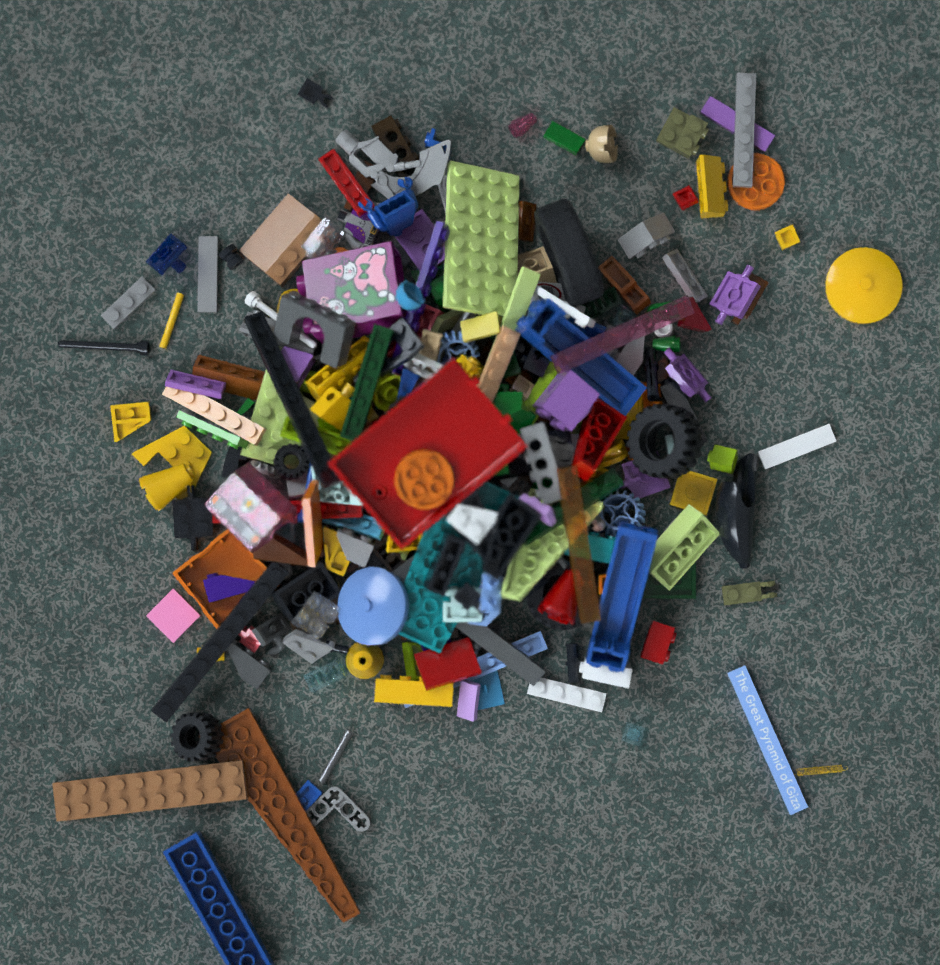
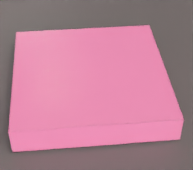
[146,589,201,643]

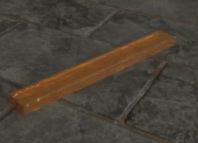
[556,465,601,624]

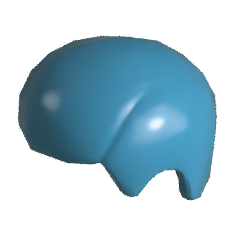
[395,281,424,310]

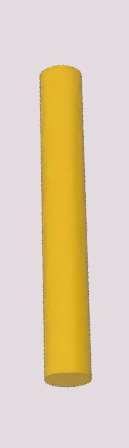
[159,292,184,349]

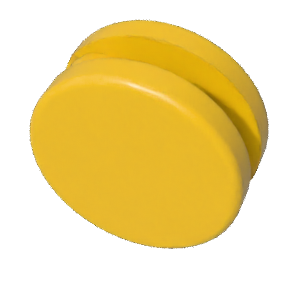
[598,439,628,468]

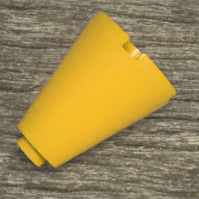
[139,464,195,511]
[345,642,384,679]

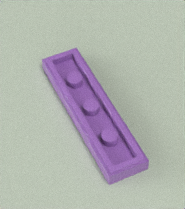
[700,96,775,153]

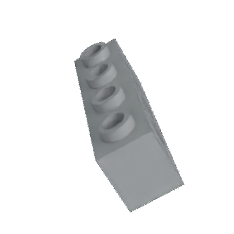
[518,422,566,505]

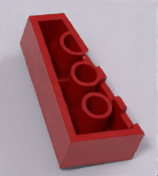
[570,398,627,481]

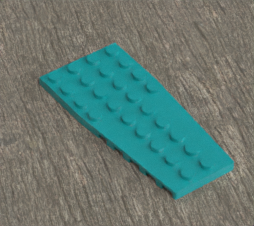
[399,481,519,653]

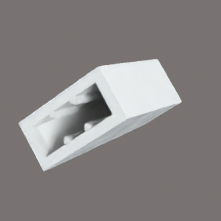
[579,657,632,688]

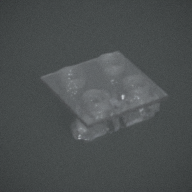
[291,591,341,640]

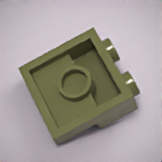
[656,107,709,159]

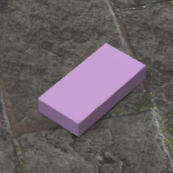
[457,679,481,722]

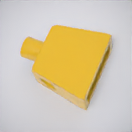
[310,383,355,431]

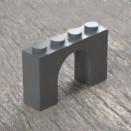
[273,291,356,368]

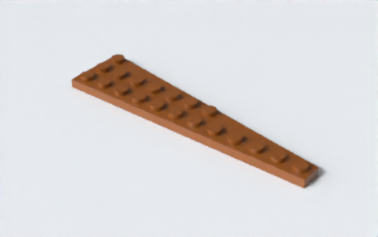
[199,708,361,923]

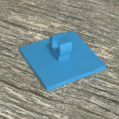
[472,670,505,710]

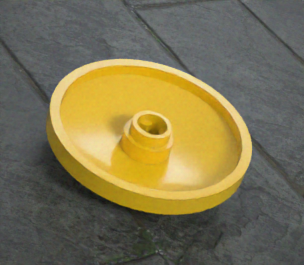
[825,247,902,324]

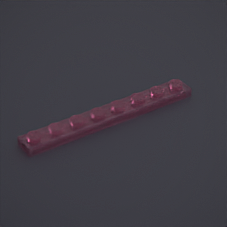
[550,295,695,374]

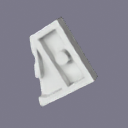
[446,504,498,545]

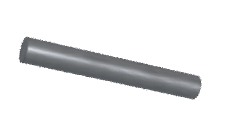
[318,730,353,784]

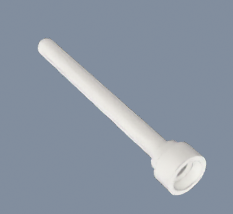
[245,291,317,349]

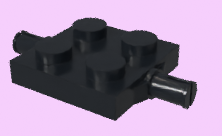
[172,485,213,551]

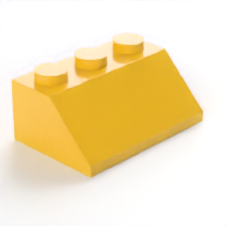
[696,155,728,218]

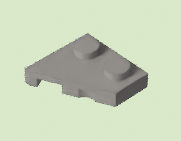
[282,629,336,664]

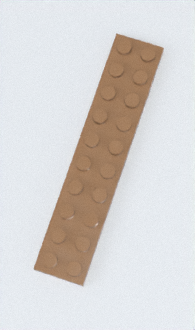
[52,760,248,822]

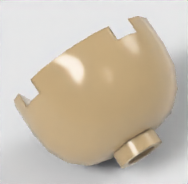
[585,125,618,163]

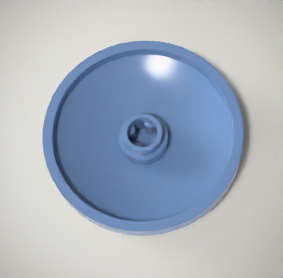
[337,567,409,645]

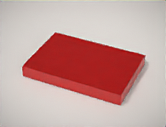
[414,637,481,691]

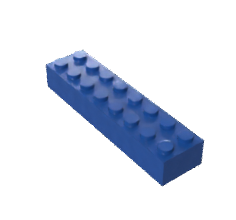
[163,830,275,965]

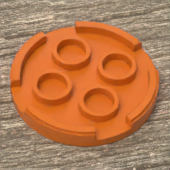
[727,153,785,210]
[395,450,454,509]

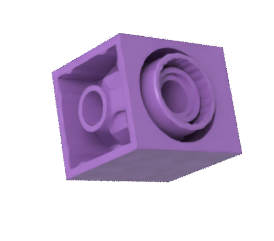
[532,370,600,432]

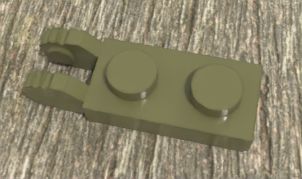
[721,581,777,605]

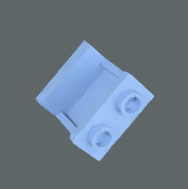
[468,573,502,626]

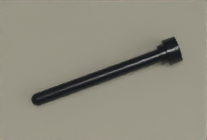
[58,340,150,356]

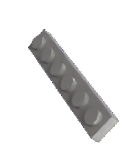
[732,73,756,188]

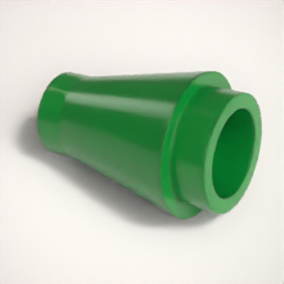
[653,335,681,353]

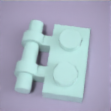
[443,586,482,622]

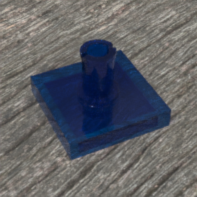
[145,233,187,276]

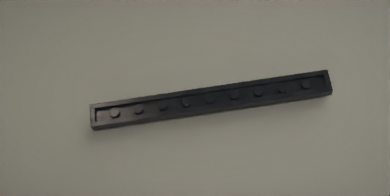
[244,311,342,490]
[151,561,289,723]

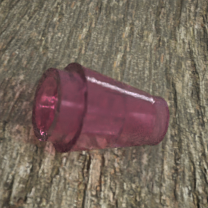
[508,113,537,138]

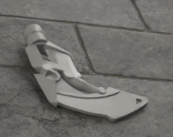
[335,129,452,199]

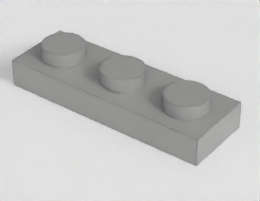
[662,249,708,303]
[101,277,156,330]

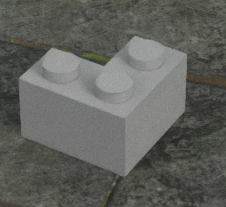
[617,212,675,259]

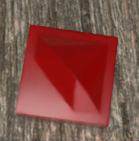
[672,185,699,211]

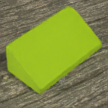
[402,641,423,680]

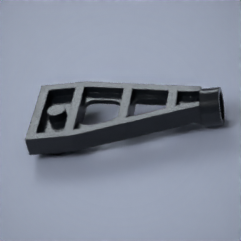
[352,316,425,384]

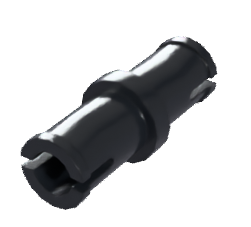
[565,643,580,683]

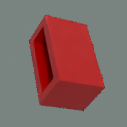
[640,621,677,665]

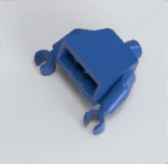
[358,177,418,237]

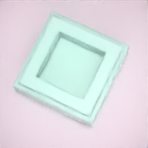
[664,434,674,455]

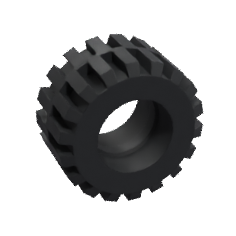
[170,712,224,761]

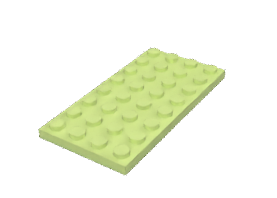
[443,161,519,319]

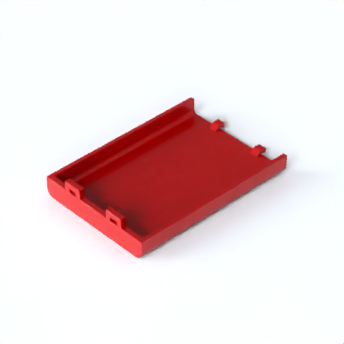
[328,357,528,550]

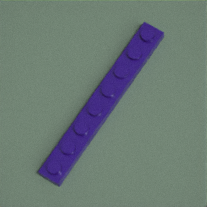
[392,221,450,374]

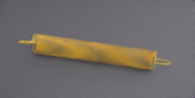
[794,765,848,776]

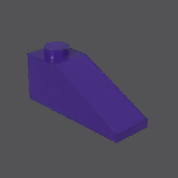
[203,572,255,602]

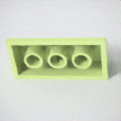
[648,504,720,591]

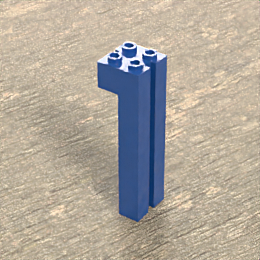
[515,298,647,416]
[586,521,658,673]

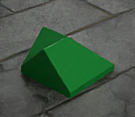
[492,392,537,434]

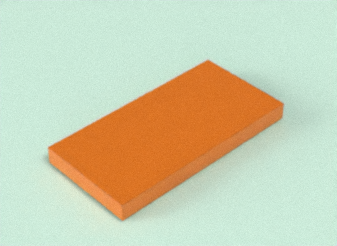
[302,480,324,567]

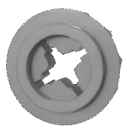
[249,460,278,478]

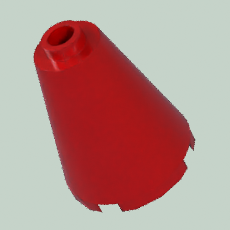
[538,568,583,625]

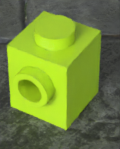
[707,444,738,474]

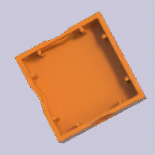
[172,525,282,629]

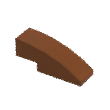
[598,256,651,315]

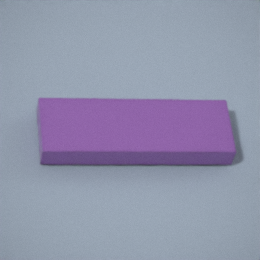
[165,370,226,399]

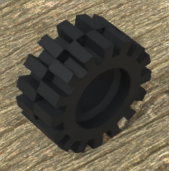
[273,443,309,480]

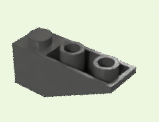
[227,639,272,689]

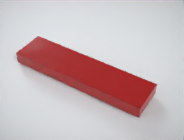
[318,149,375,217]

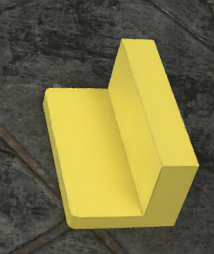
[460,311,502,343]

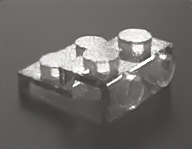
[301,217,344,259]

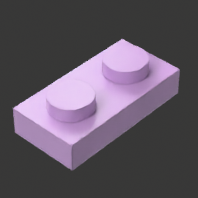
[519,493,556,526]

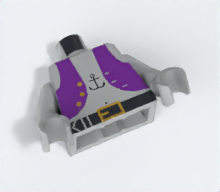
[337,202,380,249]

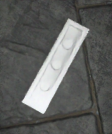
[758,424,836,469]

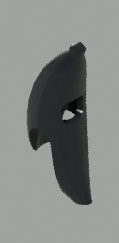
[716,453,758,568]

